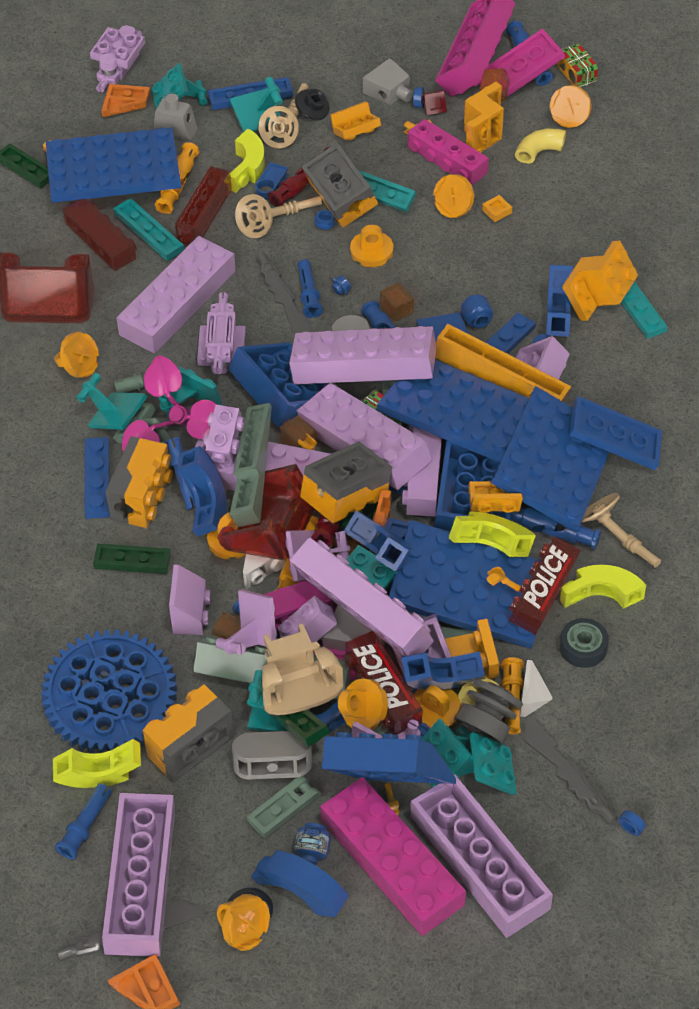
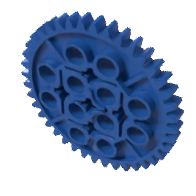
[41,629,177,754]

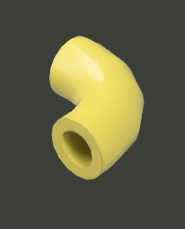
[515,128,567,164]

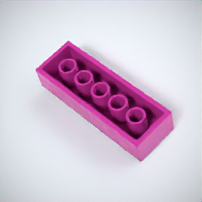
[435,0,516,97]
[320,777,466,937]

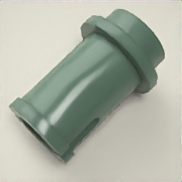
[114,373,144,393]

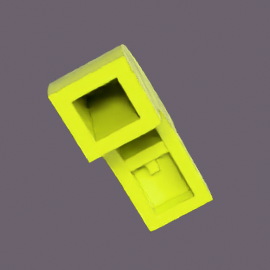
[228,129,265,193]
[449,511,536,557]
[560,565,646,609]
[53,739,141,788]

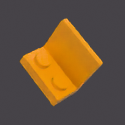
[438,619,499,685]

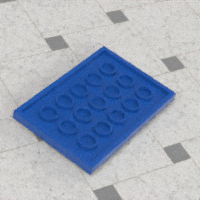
[46,127,181,203]
[376,360,528,462]
[490,386,609,532]
[389,520,552,649]

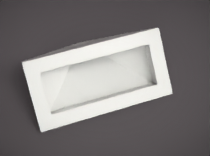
[520,660,552,717]

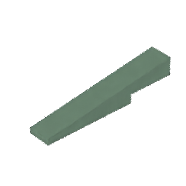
[230,403,272,527]

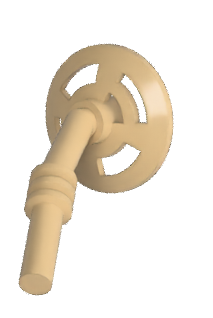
[259,83,309,149]
[235,194,322,238]
[581,493,661,567]

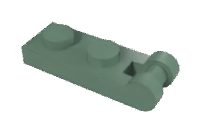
[247,775,321,839]

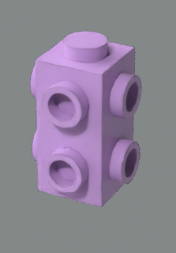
[203,405,245,463]
[278,596,337,643]

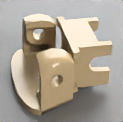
[262,624,344,715]

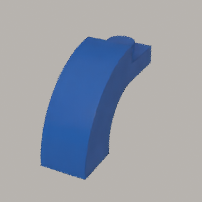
[401,652,485,690]

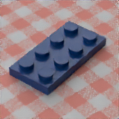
[569,396,662,470]

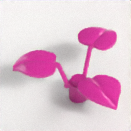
[122,355,217,452]

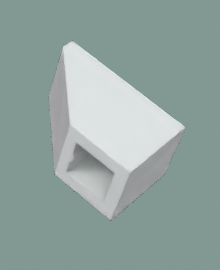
[243,531,286,589]

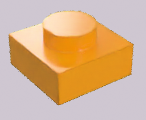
[482,195,513,222]

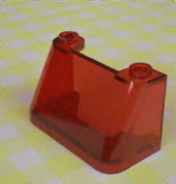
[0,253,95,323]
[217,464,315,560]

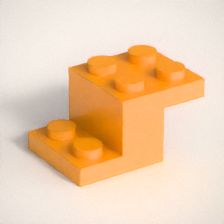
[464,82,504,153]
[562,240,638,321]

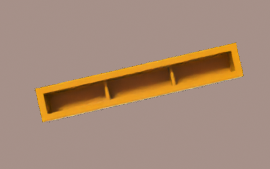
[435,324,571,403]

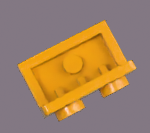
[330,101,381,140]
[468,481,523,513]

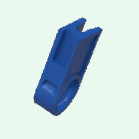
[255,162,289,200]

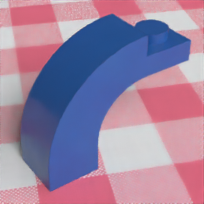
[546,265,573,337]
[177,446,227,536]
[344,511,412,572]
[251,850,349,917]

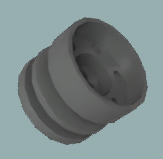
[454,679,523,744]

